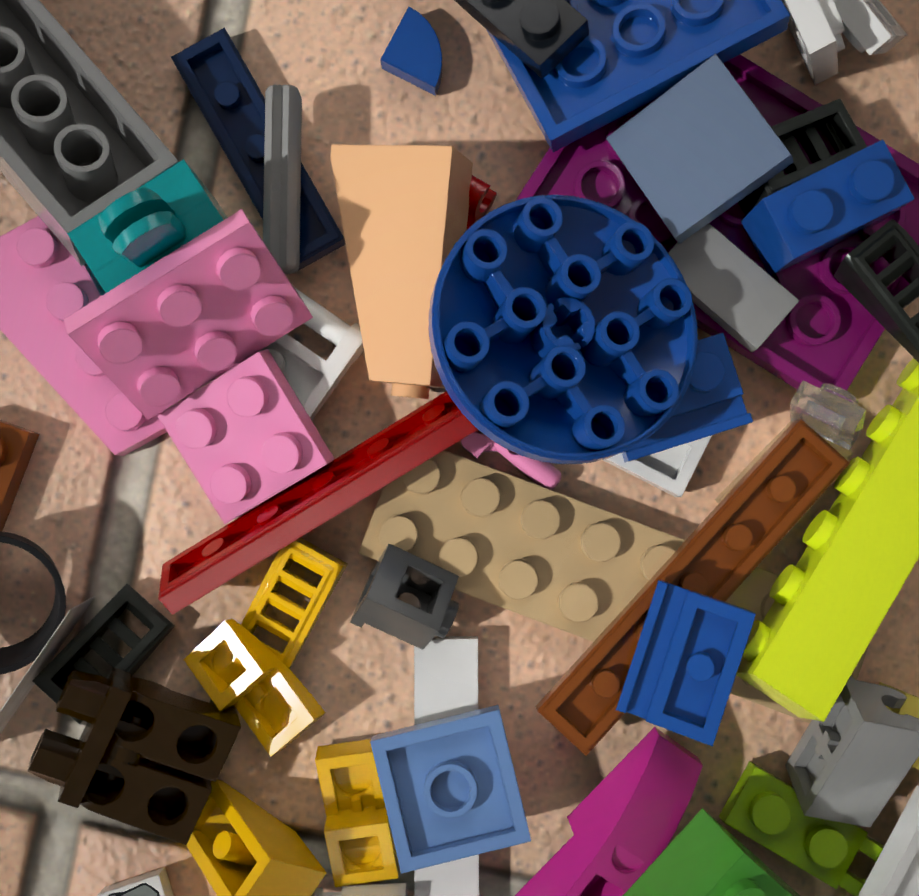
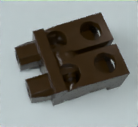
[27,667,241,845]

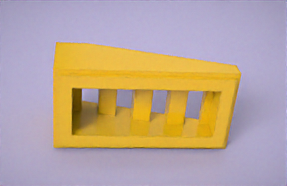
[241,537,348,669]

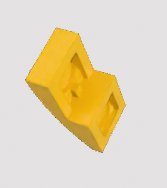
[183,619,326,757]
[315,739,399,887]

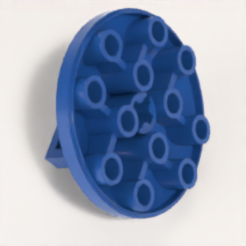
[429,195,698,464]

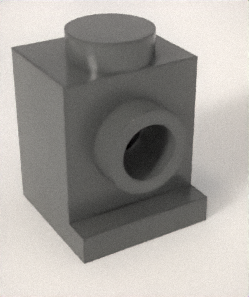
[350,544,459,650]

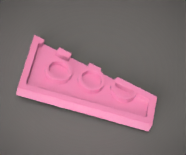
[0,216,167,456]

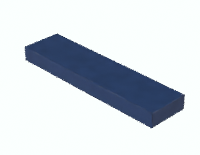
[171,27,346,271]

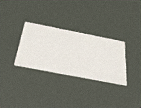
[0,596,95,734]

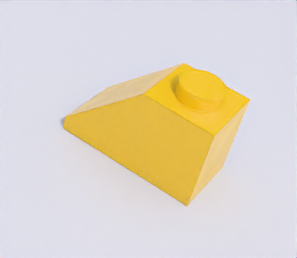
[186,779,327,896]

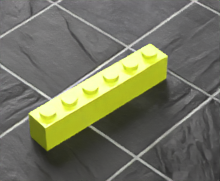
[736,358,919,722]

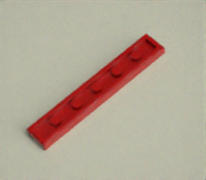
[158,391,478,615]

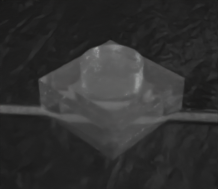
[790,381,866,450]

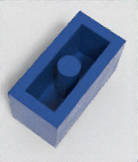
[741,140,915,276]

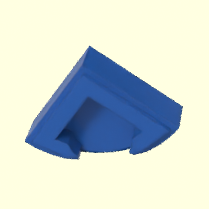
[380,7,442,96]

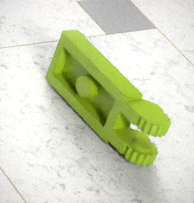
[719,761,884,896]

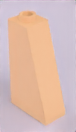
[330,144,473,399]

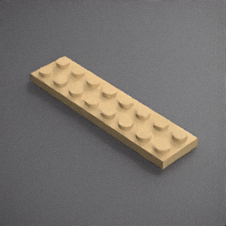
[358,450,870,723]

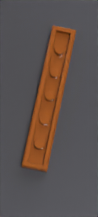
[535,419,850,756]

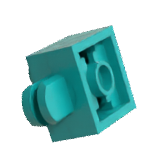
[67,159,228,293]

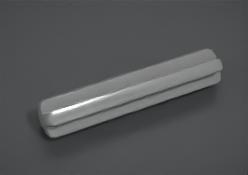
[263,85,302,274]

